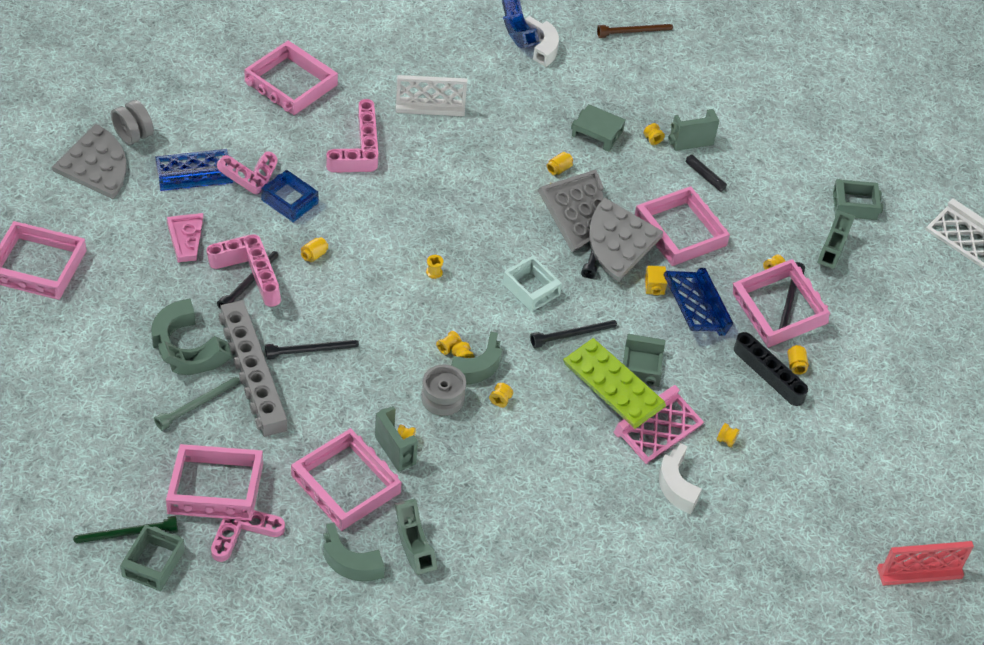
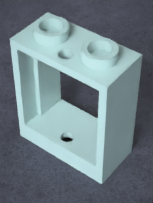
[503,256,562,312]

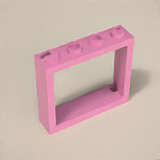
[244,40,338,115]
[635,186,730,266]
[0,221,87,300]
[733,259,830,348]
[291,428,402,531]
[166,444,263,521]

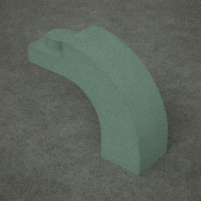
[817,210,855,269]
[151,298,196,355]
[451,332,503,385]
[159,336,233,375]
[394,499,438,575]
[323,523,385,581]

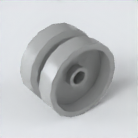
[111,99,154,146]
[421,364,466,416]

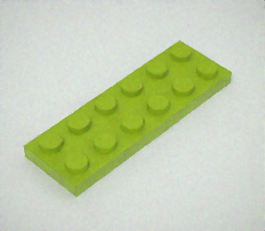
[563,338,666,429]

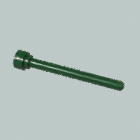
[73,515,178,543]

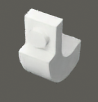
[524,16,559,67]
[659,443,702,514]

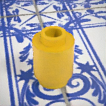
[546,152,573,176]
[301,237,328,262]
[787,345,809,375]

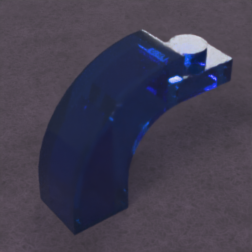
[502,0,540,48]

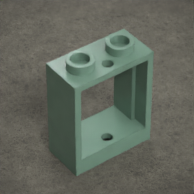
[833,179,883,220]
[120,525,185,592]

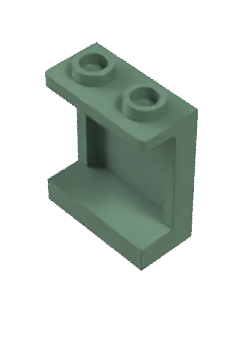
[571,104,626,152]
[668,109,719,151]
[623,334,666,387]
[375,406,418,472]

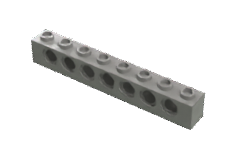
[218,300,287,437]

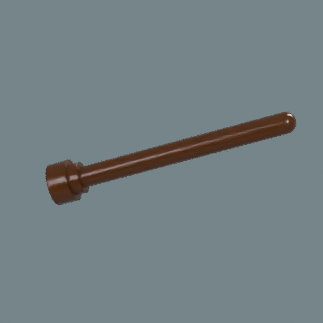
[597,24,673,38]

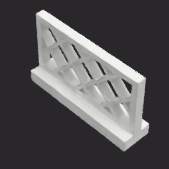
[396,75,467,116]
[925,198,984,269]

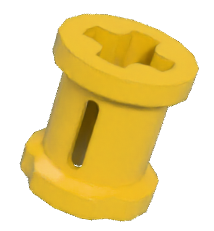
[426,254,444,279]
[436,331,462,355]

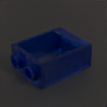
[261,170,319,222]

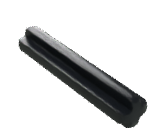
[685,154,727,191]

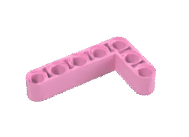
[326,99,378,172]
[207,234,281,307]

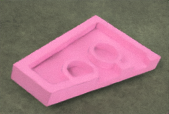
[167,213,204,263]

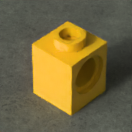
[645,266,667,295]

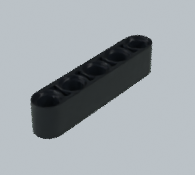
[734,332,808,406]

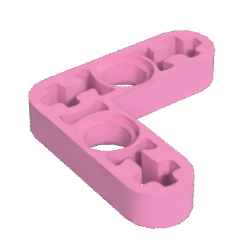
[217,151,278,194]
[211,510,285,562]

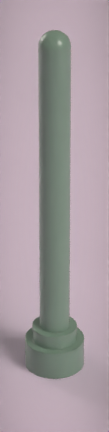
[154,377,240,431]

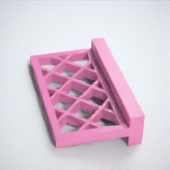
[613,385,704,464]

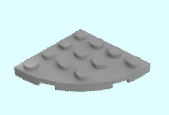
[52,124,127,199]
[537,169,603,252]
[590,198,663,282]

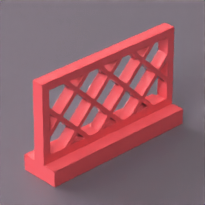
[877,541,974,586]

